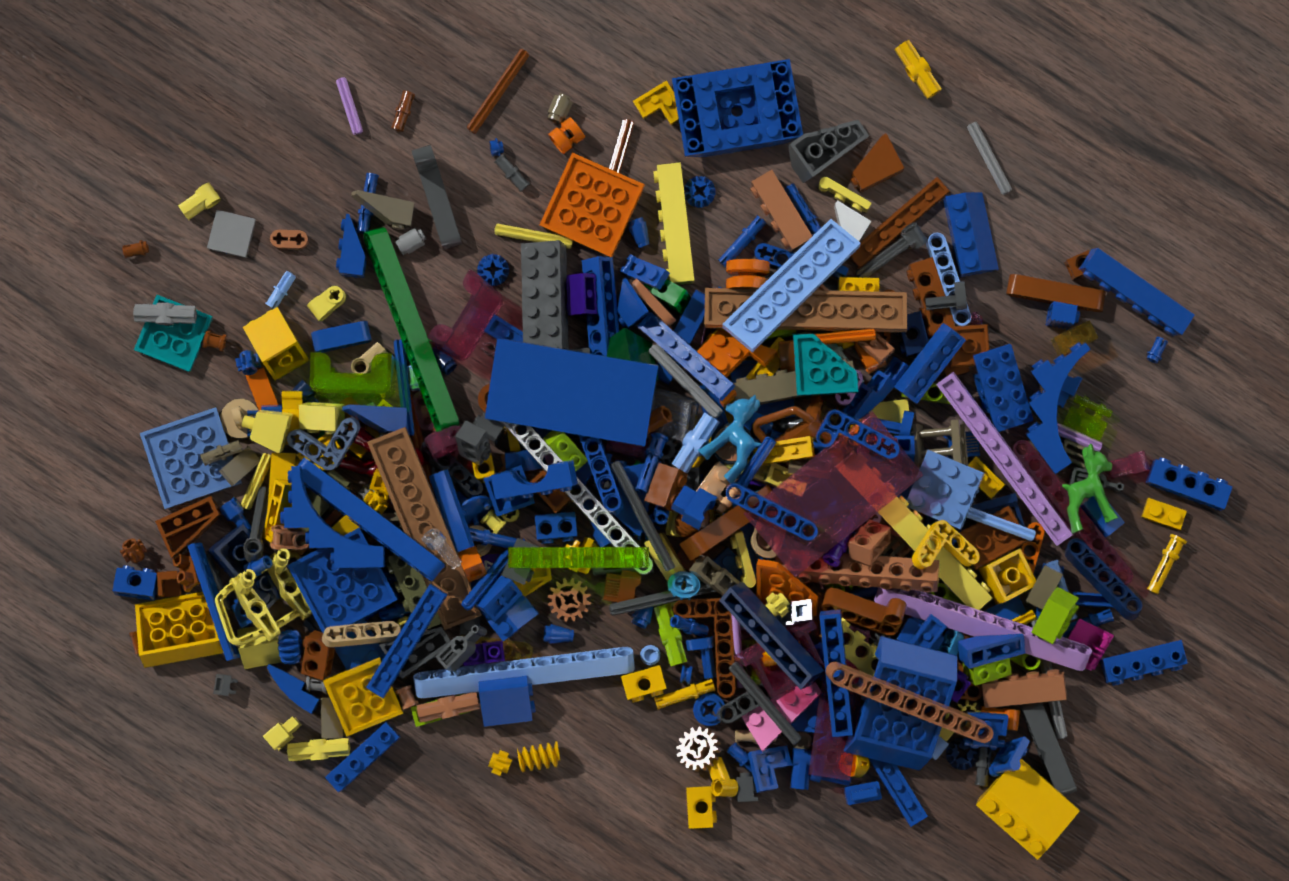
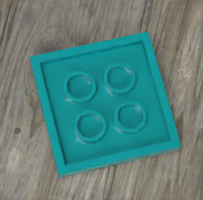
[134,294,213,373]

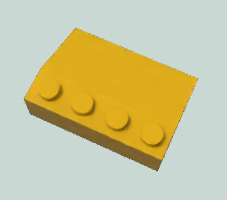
[135,592,223,668]
[976,758,1080,860]

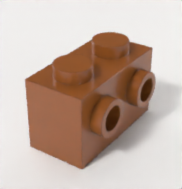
[644,463,688,512]

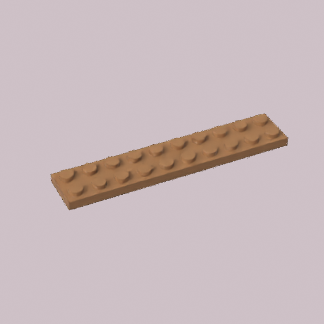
[704,288,907,332]
[367,427,482,630]

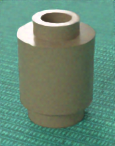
[547,93,573,124]

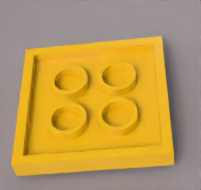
[323,657,403,736]

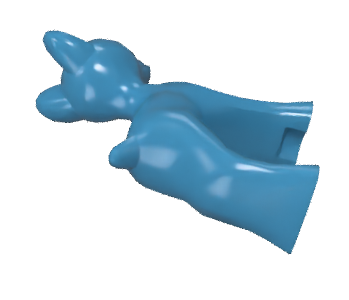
[698,395,761,484]

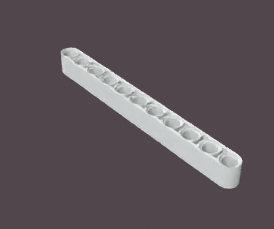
[501,421,653,575]

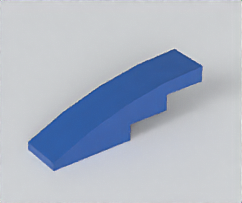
[839,356,909,425]

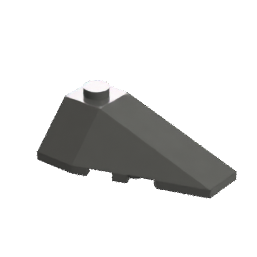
[788,120,869,183]

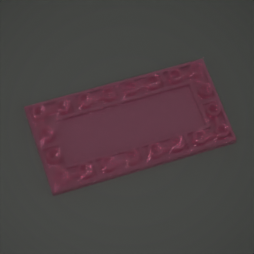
[744,411,923,577]

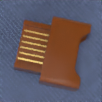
[603,570,642,602]

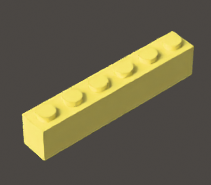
[653,162,694,285]

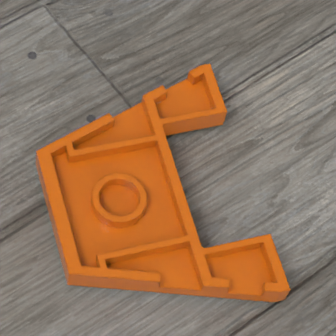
[697,330,777,408]

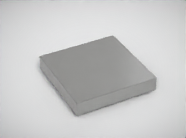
[207,210,256,258]

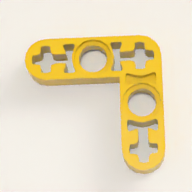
[912,520,980,569]

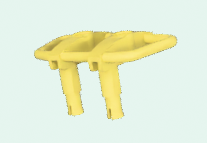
[215,549,312,646]

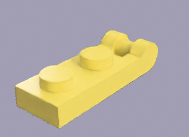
[818,177,871,213]
[730,529,756,588]

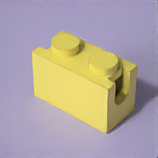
[299,402,345,434]

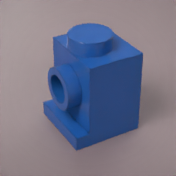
[231,598,258,628]

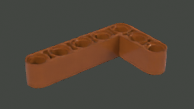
[679,484,780,561]
[673,598,735,698]

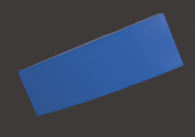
[267,664,321,714]

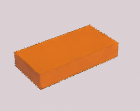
[245,368,279,410]

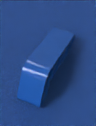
[816,409,900,459]

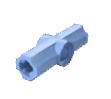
[672,412,720,473]

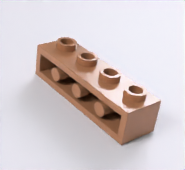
[750,170,812,252]
[982,669,1067,708]

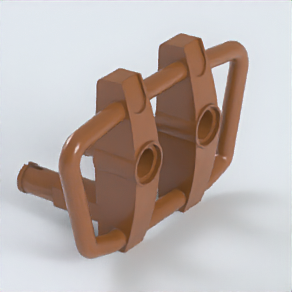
[752,395,852,495]

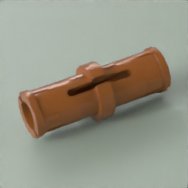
[391,90,415,132]

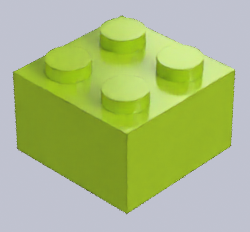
[1031,586,1079,644]

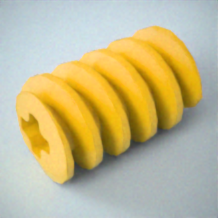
[517,741,560,773]

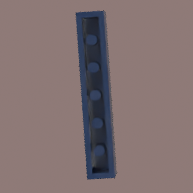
[719,582,824,690]

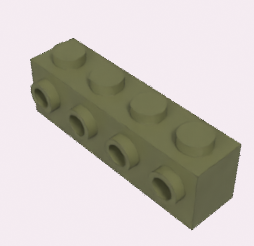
[386,555,442,631]

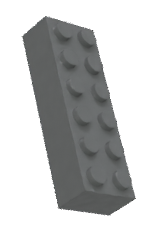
[521,240,569,350]

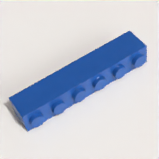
[1079,248,1195,336]

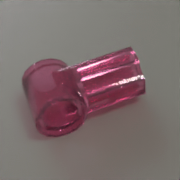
[1108,450,1150,479]

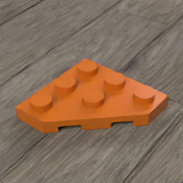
[756,559,818,616]

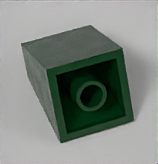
[607,327,659,382]

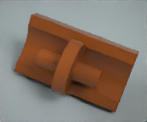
[172,552,200,592]

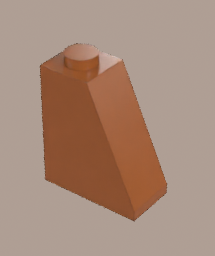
[850,133,904,193]

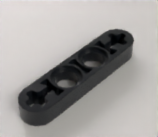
[420,439,483,499]

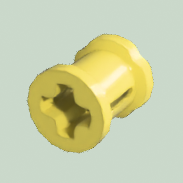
[480,509,507,534]

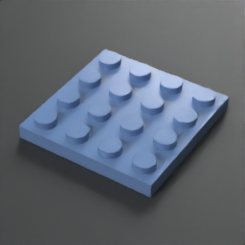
[140,407,242,510]

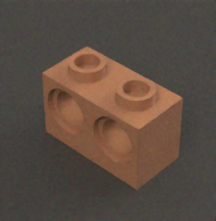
[848,519,891,566]

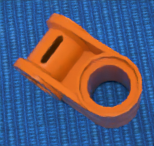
[854,342,887,374]

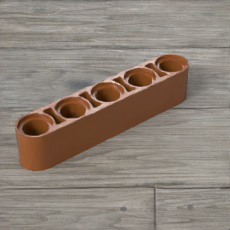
[1006,274,1106,312]

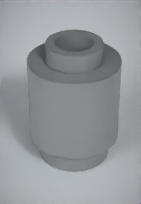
[395,228,426,255]

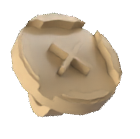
[220,399,258,439]

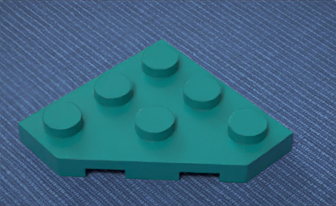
[793,334,858,396]

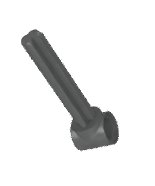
[856,222,927,278]
[243,487,269,563]

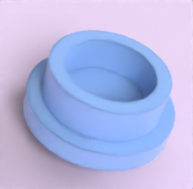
[640,645,660,665]

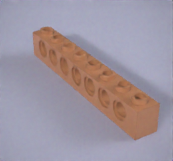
[775,549,940,593]

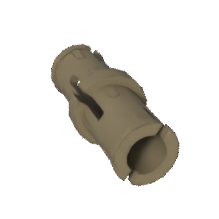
[200,440,243,466]

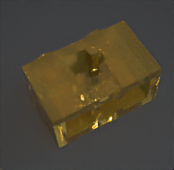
[1051,320,1098,356]

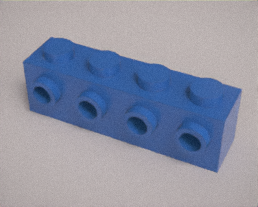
[1100,640,1188,686]

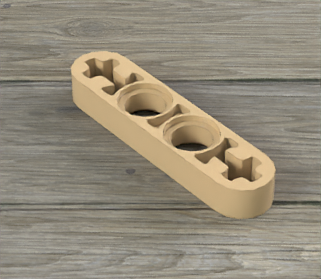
[322,621,401,647]

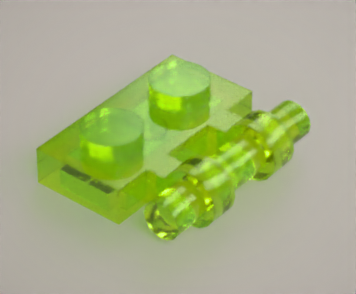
[1062,394,1113,441]

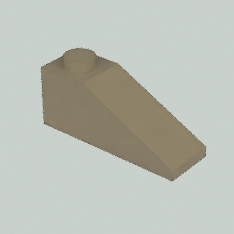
[351,190,414,230]

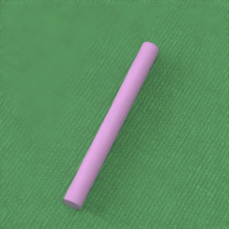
[731,614,744,688]

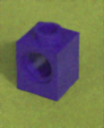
[951,670,971,703]

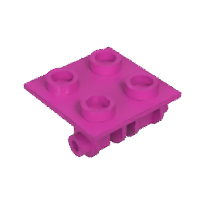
[1068,618,1114,671]

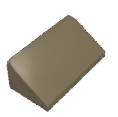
[321,698,343,739]

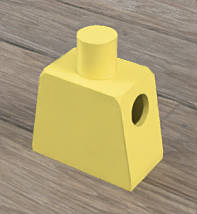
[242,410,293,453]

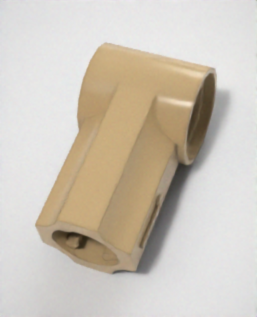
[351,342,389,379]

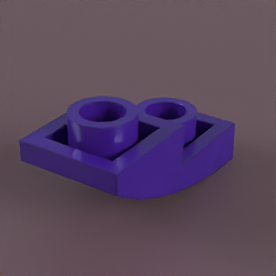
[463,641,505,666]

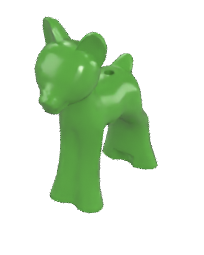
[1062,444,1118,534]

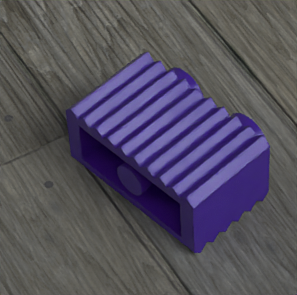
[566,273,598,316]

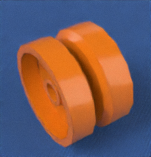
[726,259,770,289]

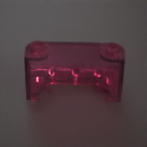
[427,269,503,361]

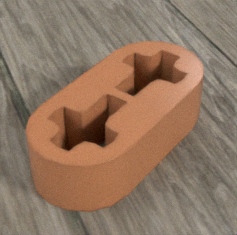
[270,230,309,250]

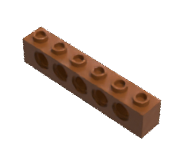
[906,257,970,378]

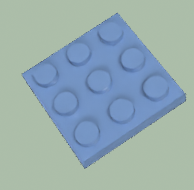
[907,450,985,529]

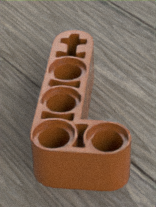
[821,588,907,636]

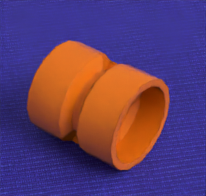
[548,117,585,155]

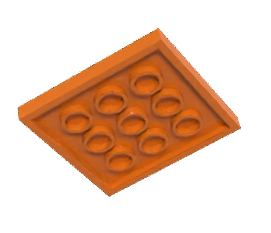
[539,152,645,257]

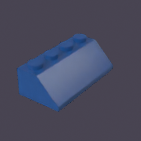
[943,192,999,278]

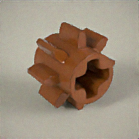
[120,538,147,563]

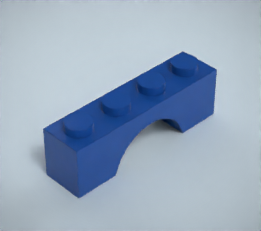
[491,460,578,502]

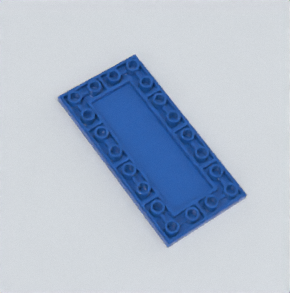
[485,338,659,446]

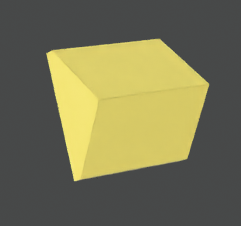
[237,626,282,669]

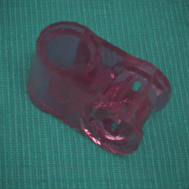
[424,426,461,459]

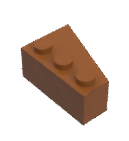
[155,496,222,559]

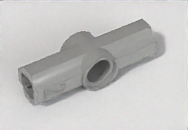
[133,303,197,325]

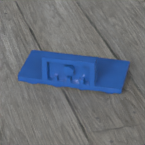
[973,344,1033,432]

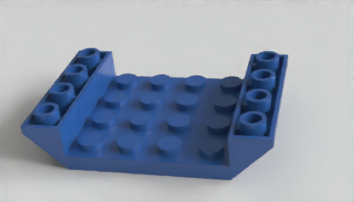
[844,636,957,771]

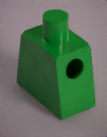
[644,279,691,316]

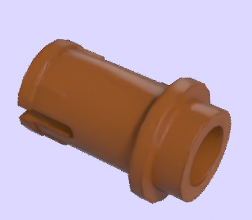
[122,240,149,258]

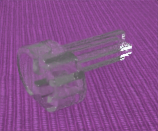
[422,528,462,569]

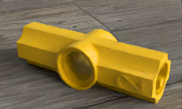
[895,40,942,99]

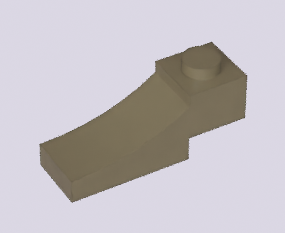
[689,555,741,596]

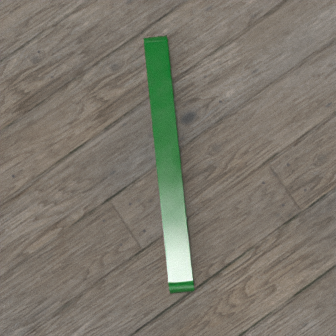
[364,227,459,434]

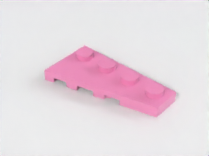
[741,682,822,752]

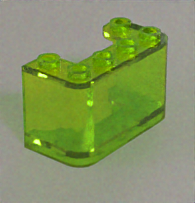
[310,352,396,399]

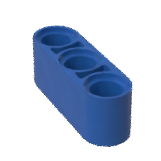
[311,321,372,353]

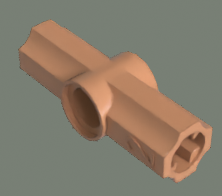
[416,692,480,722]

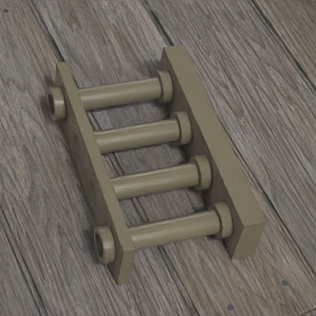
[911,420,968,477]

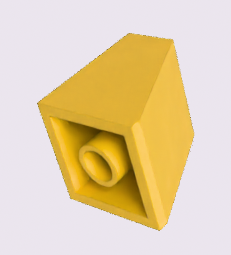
[243,307,310,381]

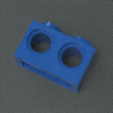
[535,512,578,544]

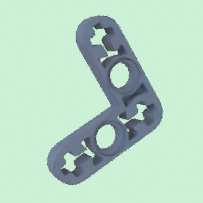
[287,417,360,470]

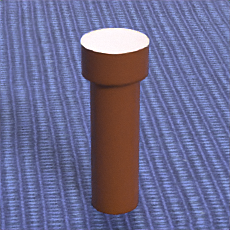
[129,631,139,654]

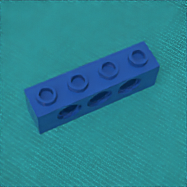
[1145,458,1233,511]
[325,722,401,793]

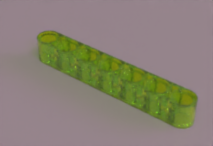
[508,547,649,568]

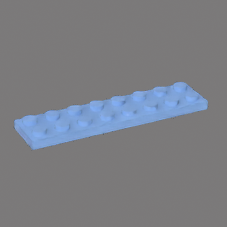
[722,219,861,352]

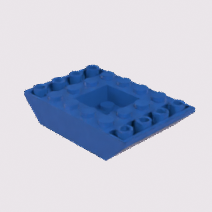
[672,59,803,157]

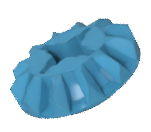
[668,571,700,600]

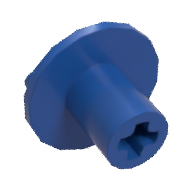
[456,488,493,526]

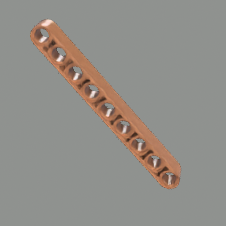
[826,662,993,743]

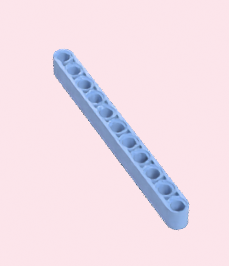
[413,647,635,698]

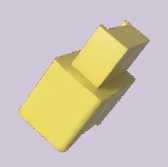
[263,716,302,751]

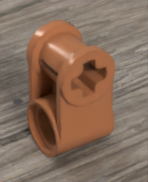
[270,525,309,550]

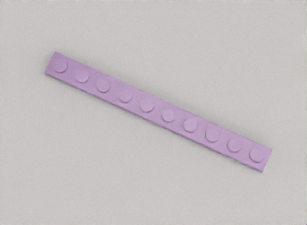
[936,372,1073,546]

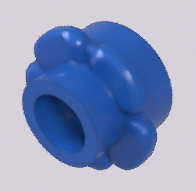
[489,138,504,157]

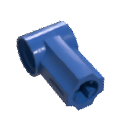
[790,748,814,790]

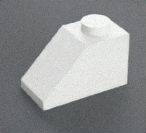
[834,200,871,241]

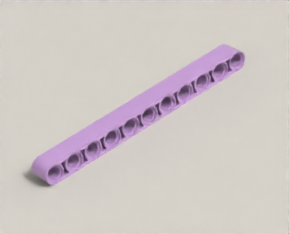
[874,587,1092,671]

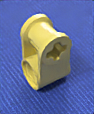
[307,286,346,322]

